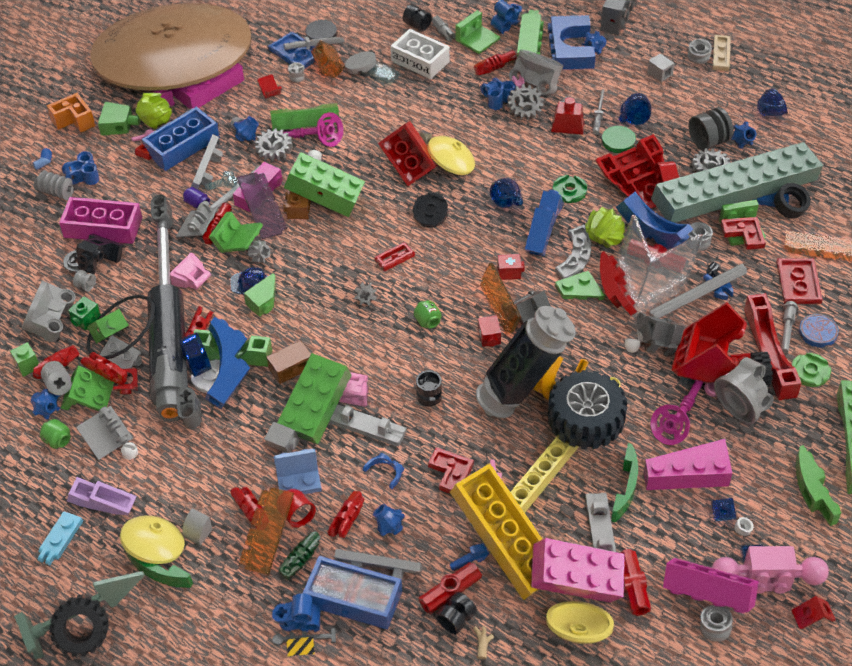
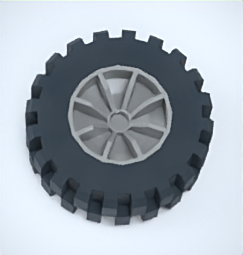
[547,370,627,449]

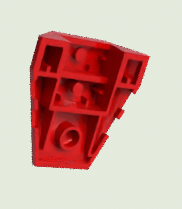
[595,134,665,209]

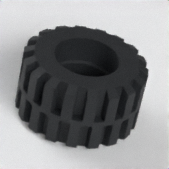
[49,595,109,657]

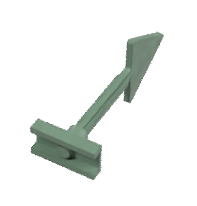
[14,571,145,660]

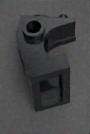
[76,234,124,274]

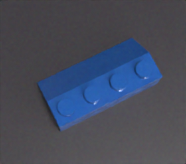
[142,107,220,171]

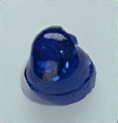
[757,88,788,117]
[619,93,652,125]
[490,177,523,208]

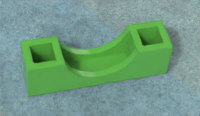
[270,103,339,131]
[190,329,273,367]

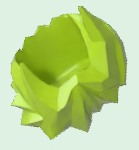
[136,93,172,129]
[585,207,625,248]

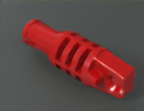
[474,50,517,75]
[202,203,232,245]

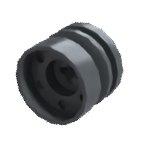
[688,107,734,151]

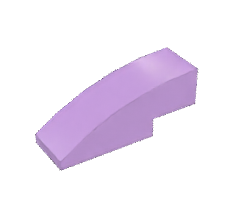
[67,477,136,515]

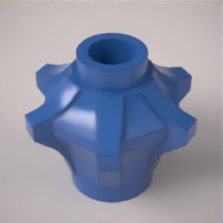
[582,31,606,55]
[233,116,259,142]
[731,122,756,149]
[31,389,60,419]
[373,504,405,536]

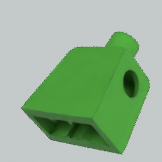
[98,102,141,135]
[87,309,129,344]

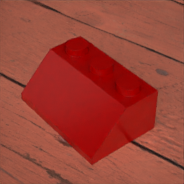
[378,121,438,186]

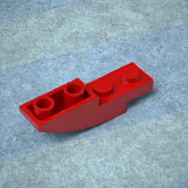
[600,251,637,316]

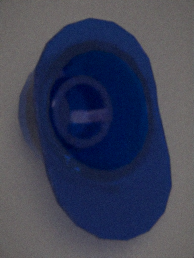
[230,267,268,295]

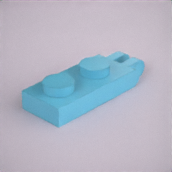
[38,511,83,565]

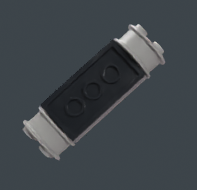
[476,306,576,418]

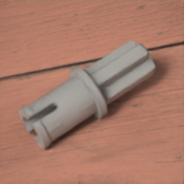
[432,15,456,41]

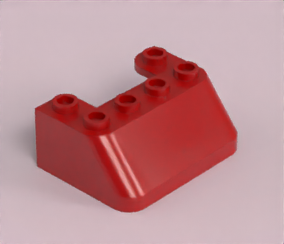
[672,302,747,383]

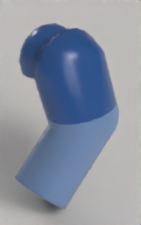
[32,148,52,170]

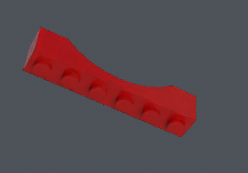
[744,293,802,400]

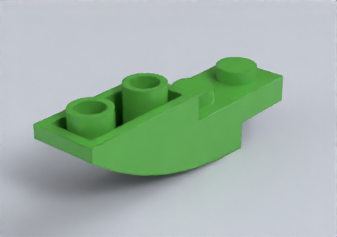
[796,445,841,526]

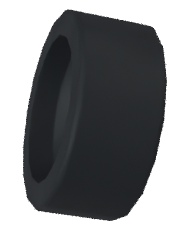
[774,183,811,219]

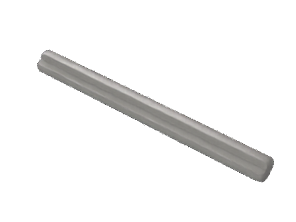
[649,264,747,318]

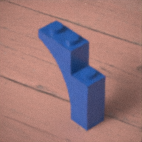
[525,190,564,257]
[616,192,693,250]
[205,317,250,409]

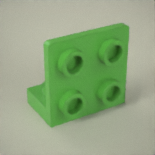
[456,10,500,54]
[719,200,766,246]
[209,212,263,253]
[60,366,114,411]

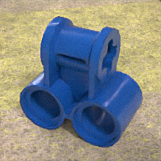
[490,0,522,34]
[480,78,516,110]
[62,151,100,185]
[272,593,321,632]

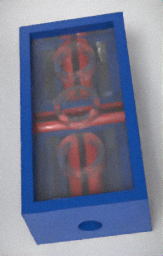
[303,556,402,630]

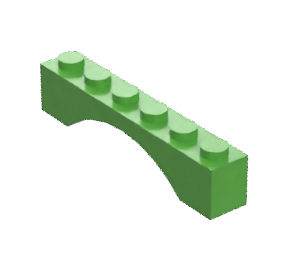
[837,380,852,494]

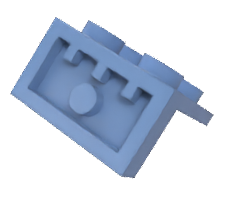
[274,449,322,495]

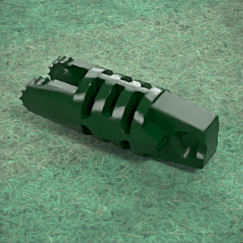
[278,531,320,580]

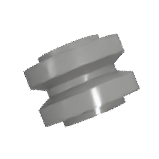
[688,39,712,64]
[685,222,713,251]
[700,605,733,642]

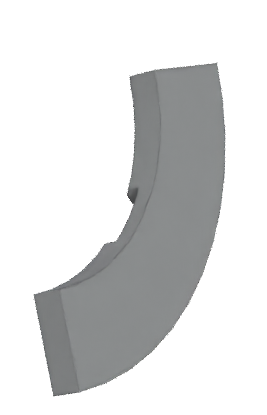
[555,225,591,279]

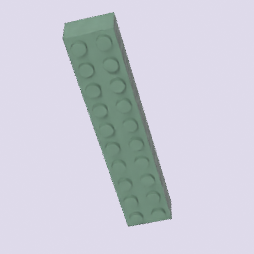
[651,142,824,223]

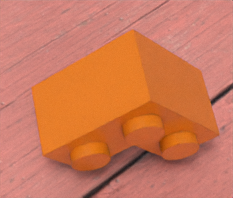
[47,93,96,133]

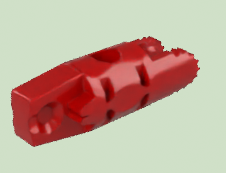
[185,306,214,351]
[32,345,80,379]
[80,352,127,385]
[230,487,270,531]
[327,491,365,538]

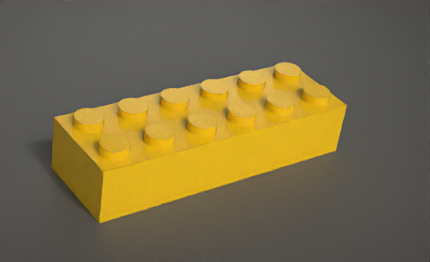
[450,463,543,601]

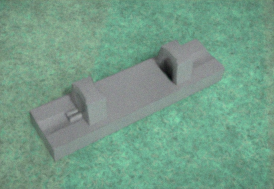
[191,135,223,189]
[329,405,407,447]
[585,493,616,552]
[334,549,423,579]

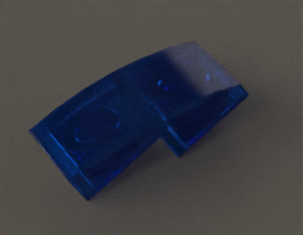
[179,332,212,377]

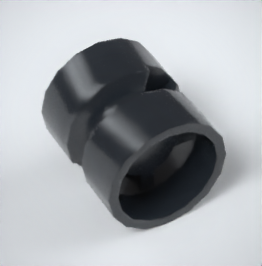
[402,4,432,32]
[416,370,442,407]
[435,592,477,635]

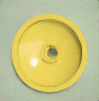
[427,136,475,175]
[120,515,184,564]
[546,601,614,644]

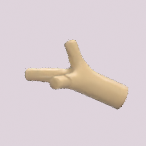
[473,626,494,659]

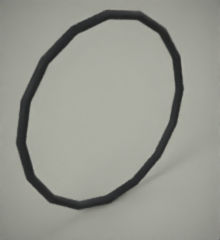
[86,294,155,359]

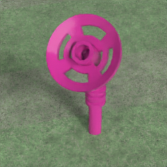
[284,112,343,147]
[650,380,703,445]

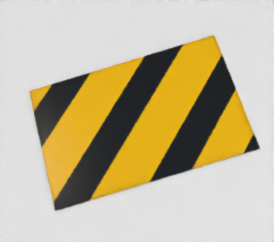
[287,637,315,656]

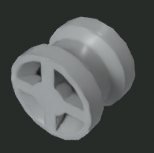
[288,62,305,82]
[73,270,96,292]

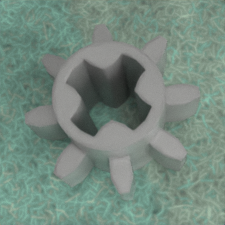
[248,241,270,263]
[354,282,377,306]

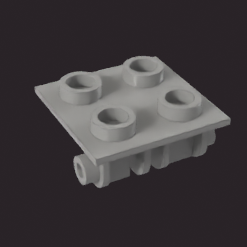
[176,201,218,238]
[100,335,142,384]
[76,406,133,460]

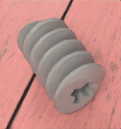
[33,170,74,200]
[41,361,72,395]

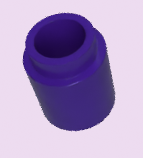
[183,187,210,209]

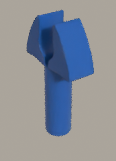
[703,274,733,300]
[450,543,490,571]

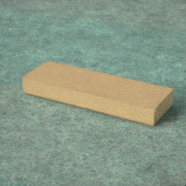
[712,35,730,71]

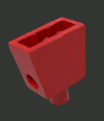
[551,97,584,135]

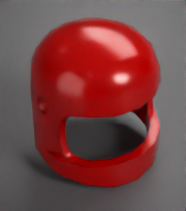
[277,489,316,528]

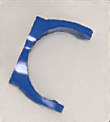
[363,453,404,489]

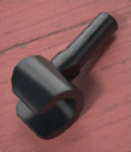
[706,262,726,285]

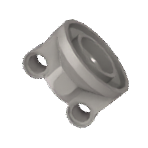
[509,50,563,95]
[21,280,76,342]
[714,357,774,425]

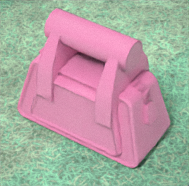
[170,253,211,290]
[339,373,368,407]

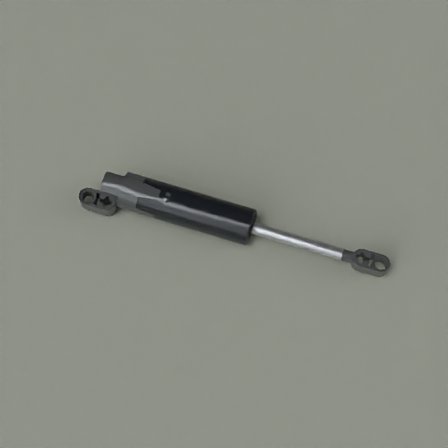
[147,194,202,429]

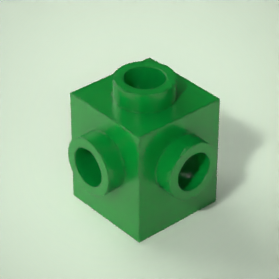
[68,296,101,330]

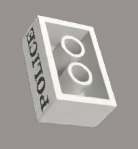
[391,29,450,79]

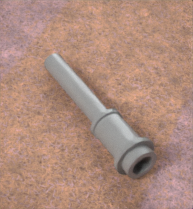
[781,301,798,354]

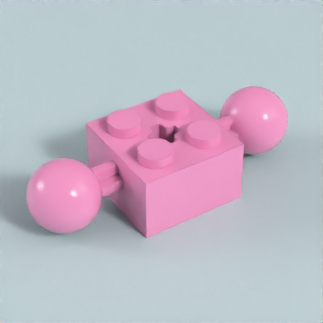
[712,546,829,594]

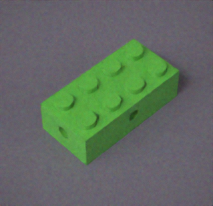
[284,152,365,217]
[277,353,352,445]

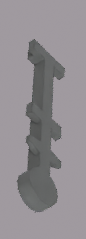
[272,628,336,646]

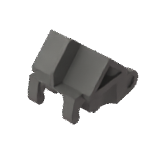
[503,290,551,325]
[636,313,685,356]

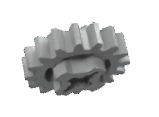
[507,84,544,120]
[255,128,293,162]
[692,148,730,173]

